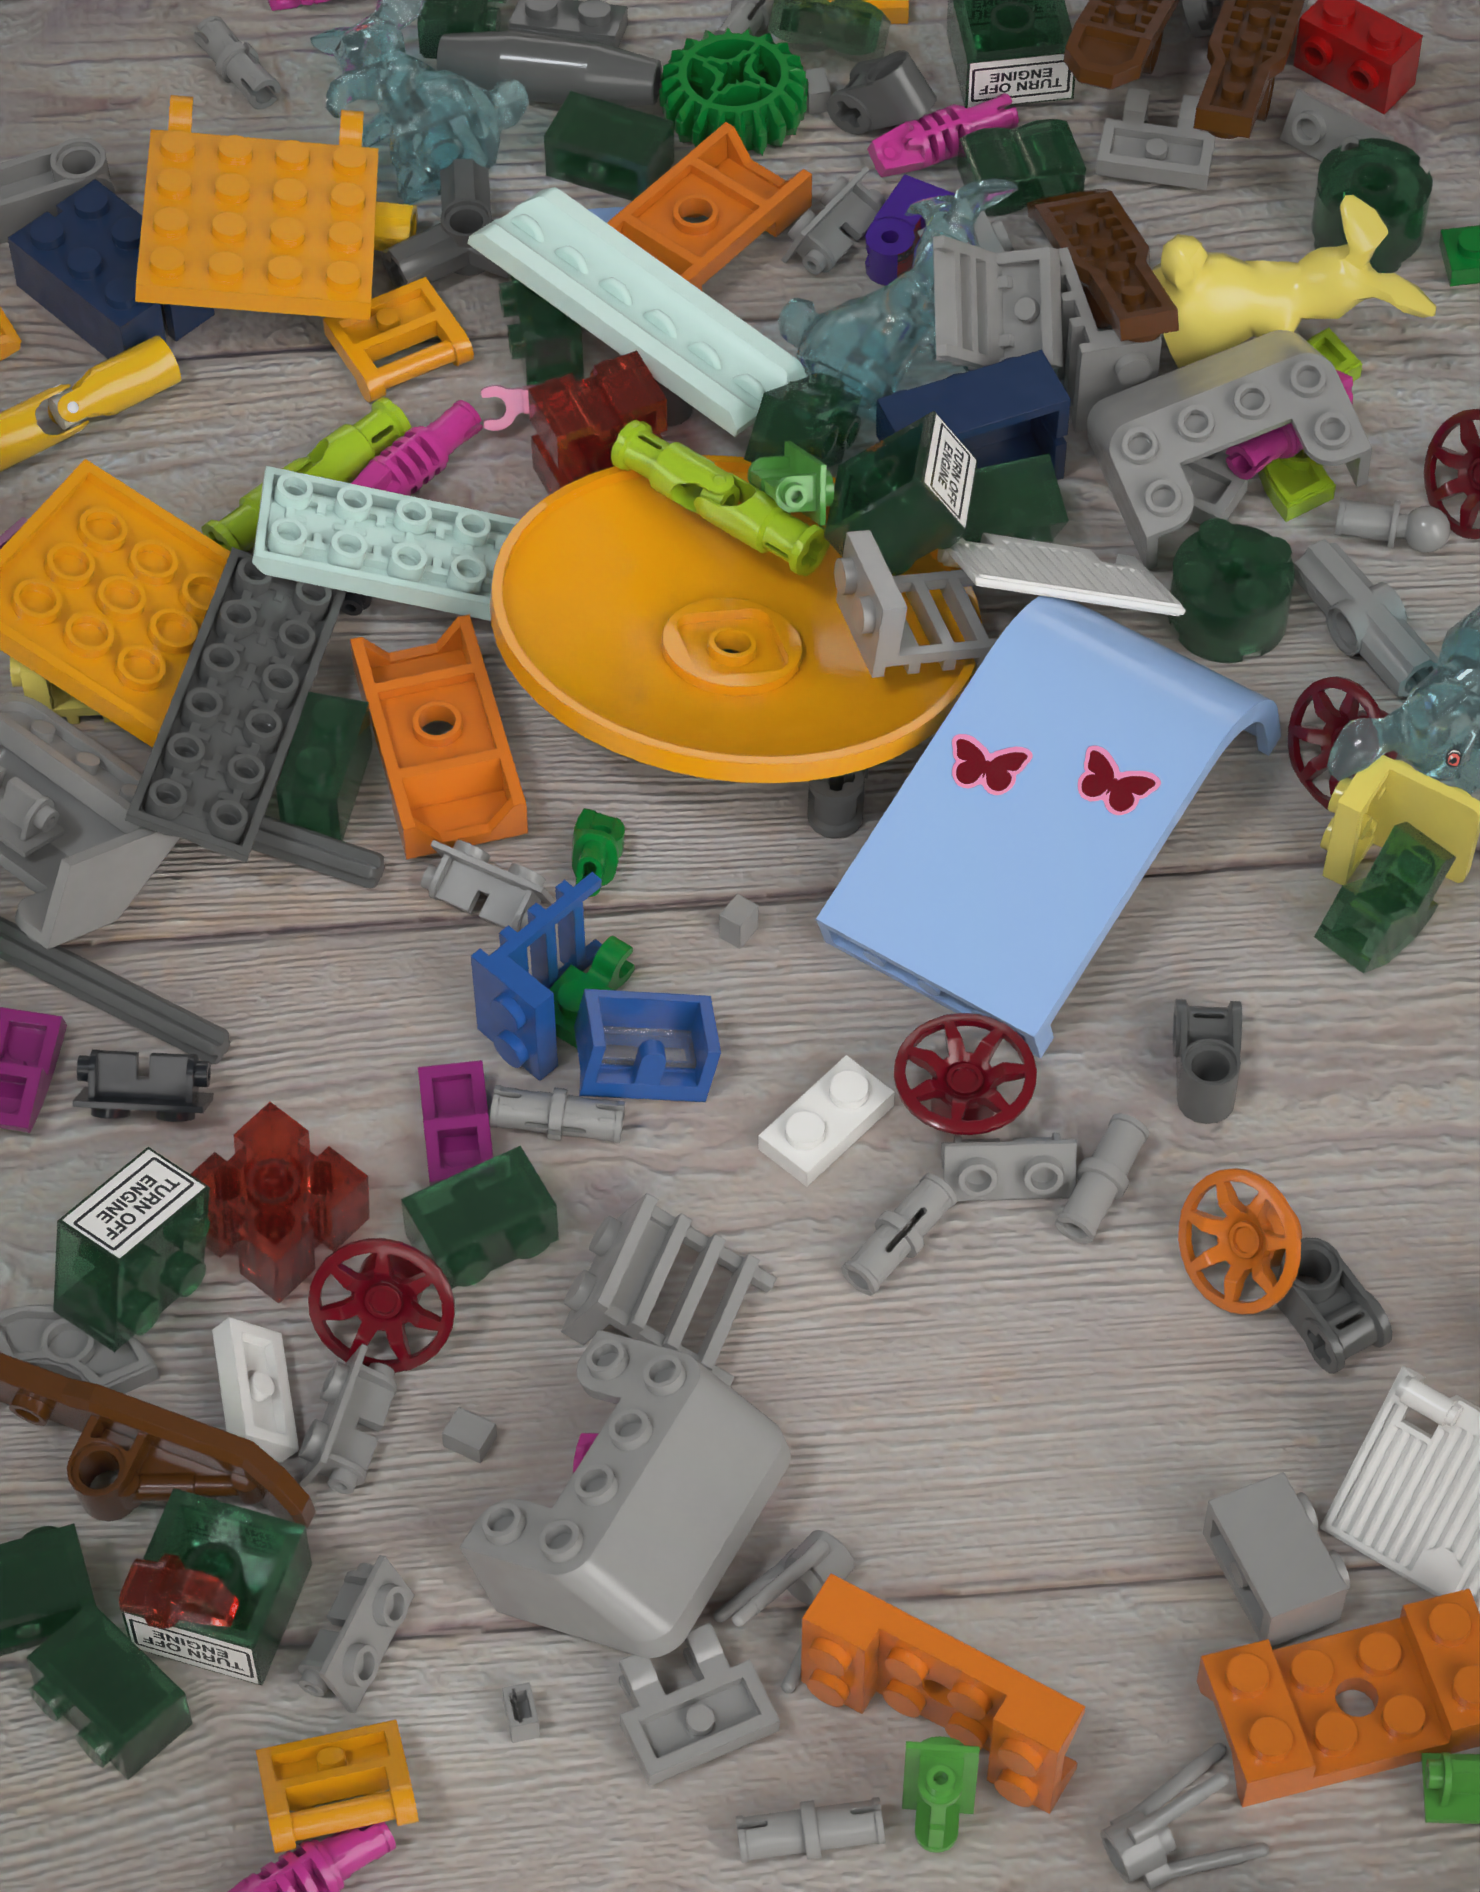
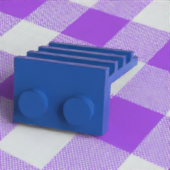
[471,872,602,1081]

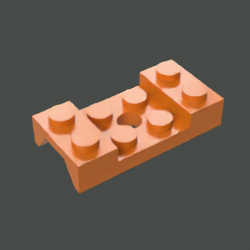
[607,122,812,291]
[350,614,528,860]
[801,1573,1085,1814]
[1197,1588,1480,1807]

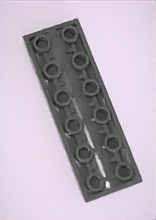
[125,547,347,863]

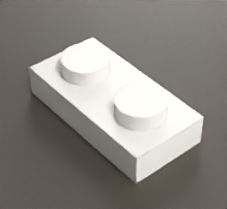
[758,1055,895,1187]
[212,1317,299,1463]

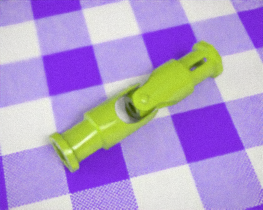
[201,397,412,552]
[611,420,830,576]

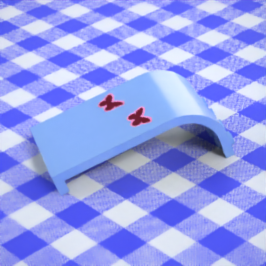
[816,596,1281,1059]

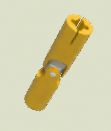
[0,336,181,472]

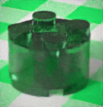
[1311,138,1433,273]
[1167,518,1295,664]

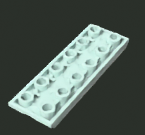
[467,187,808,437]
[252,466,520,621]

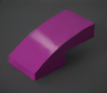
[0,1007,67,1133]
[418,1060,495,1186]

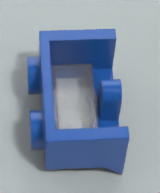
[574,989,721,1102]

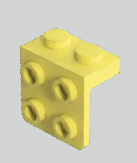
[1320,750,1480,887]

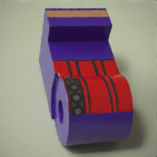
[865,174,955,286]

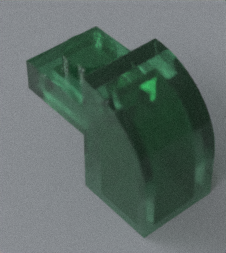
[1314,821,1456,973]

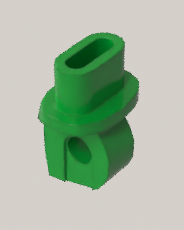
[571,808,625,897]

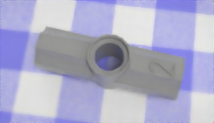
[1292,539,1442,700]

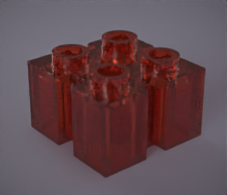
[528,350,667,495]
[180,1102,370,1304]

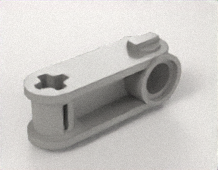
[0,137,115,244]

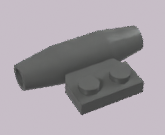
[436,0,662,108]

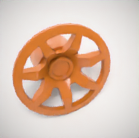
[1178,1168,1302,1314]

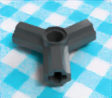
[382,158,523,288]

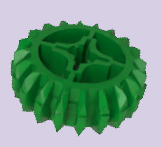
[659,26,809,156]

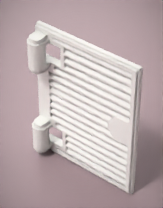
[932,526,1185,616]
[1320,1366,1480,1613]

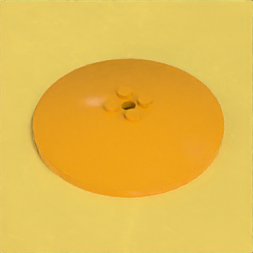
[490,455,982,783]

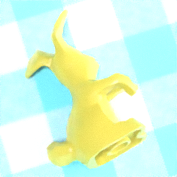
[1152,195,1436,369]

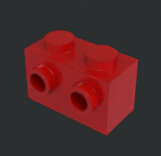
[1293,0,1423,114]

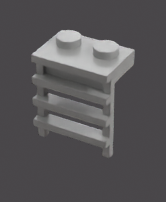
[933,235,1063,371]
[1054,247,1162,432]
[834,530,998,678]
[561,1193,777,1387]

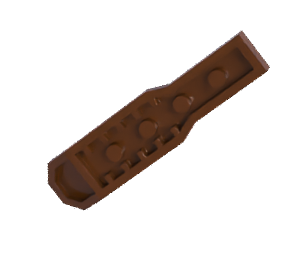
[1063,0,1180,90]
[1193,0,1308,139]
[1027,189,1179,343]
[0,1352,316,1529]

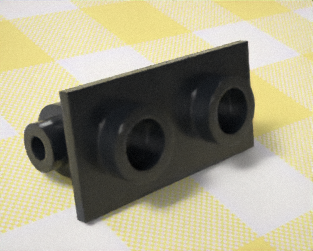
[73,1049,214,1122]

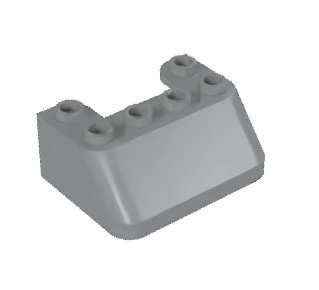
[1087,330,1372,570]
[0,694,180,950]
[459,1330,791,1658]

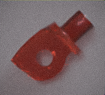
[119,1553,240,1629]

